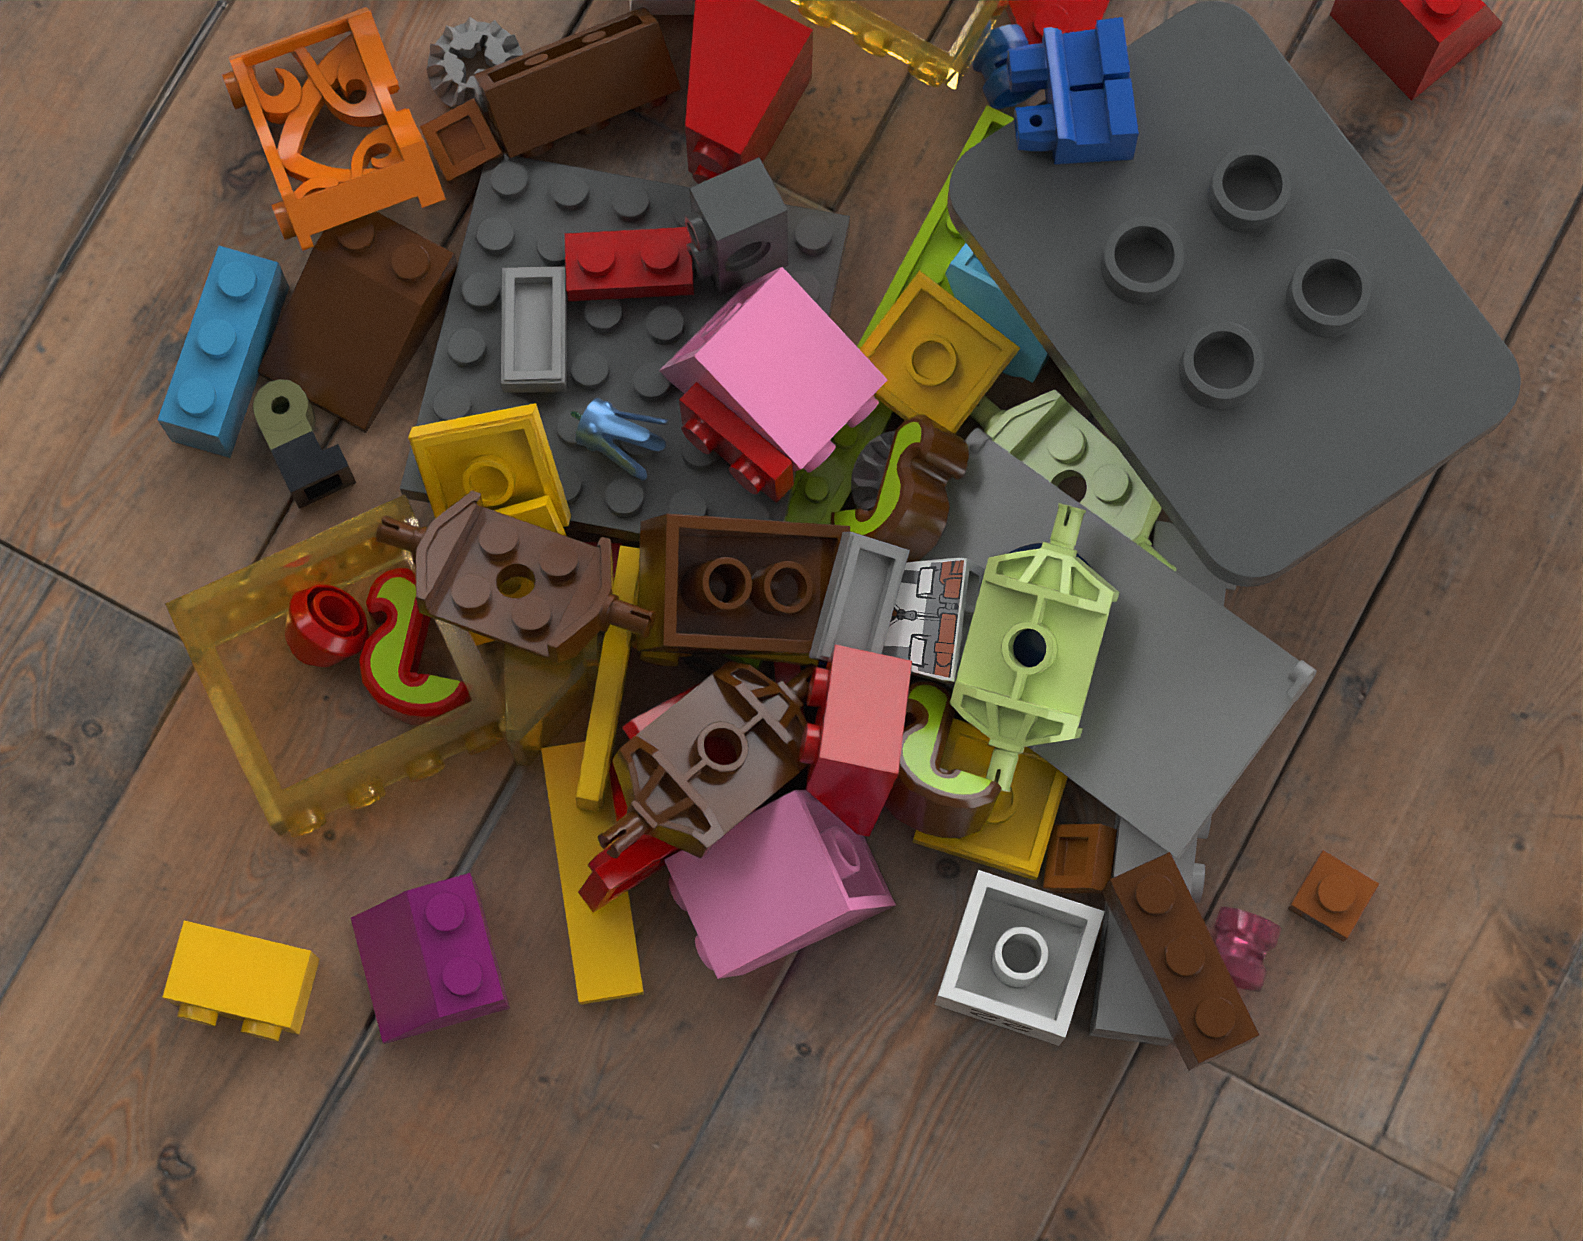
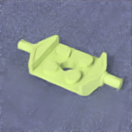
[970,389,1176,572]
[950,503,1119,792]

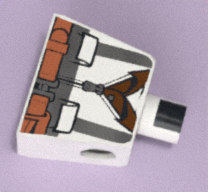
[882,558,984,686]

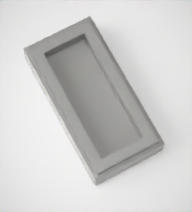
[501,267,567,393]
[809,532,910,663]

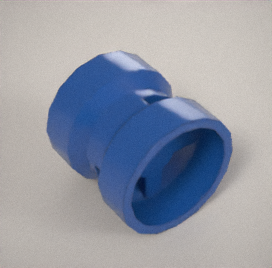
[966,24,1040,109]

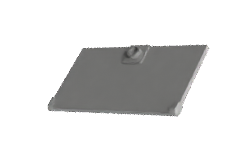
[921,428,1317,859]

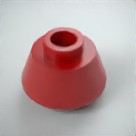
[284,584,369,667]

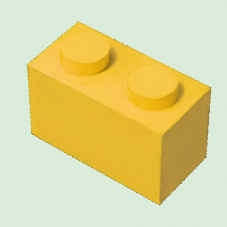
[162,920,320,1042]

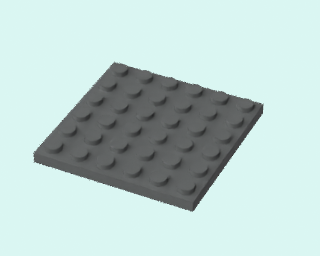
[400,154,850,542]

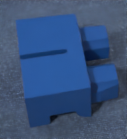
[1007,17,1139,164]

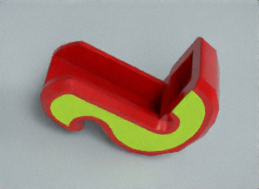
[359,568,477,727]

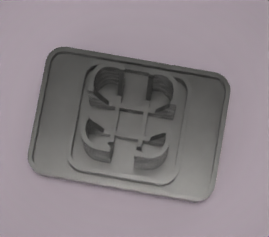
[947,1,1521,587]

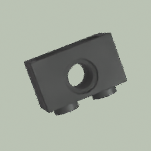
[684,158,788,296]

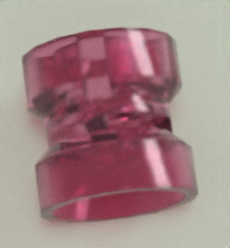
[1213,907,1282,992]

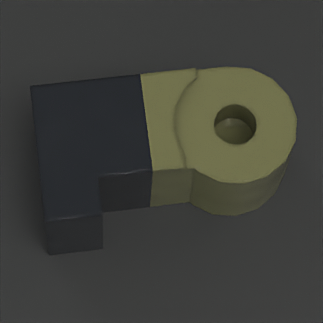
[253,379,356,509]

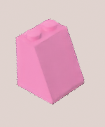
[659,267,887,473]
[664,790,896,979]

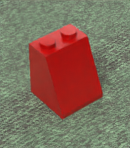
[685,0,813,184]
[1329,0,1503,101]

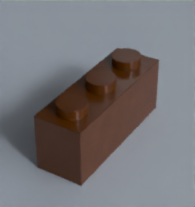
[473,6,681,158]
[1102,852,1259,1071]

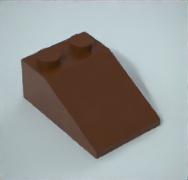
[258,211,458,433]
[637,513,850,656]

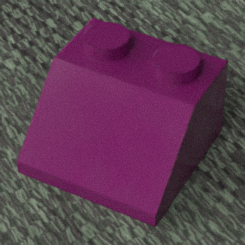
[351,873,510,1044]

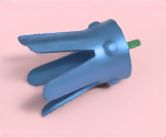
[570,398,668,480]

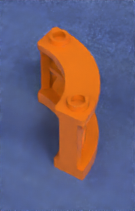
[222,7,446,251]

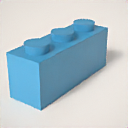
[157,246,289,458]

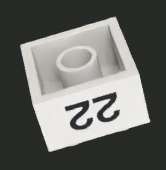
[934,870,1105,1046]

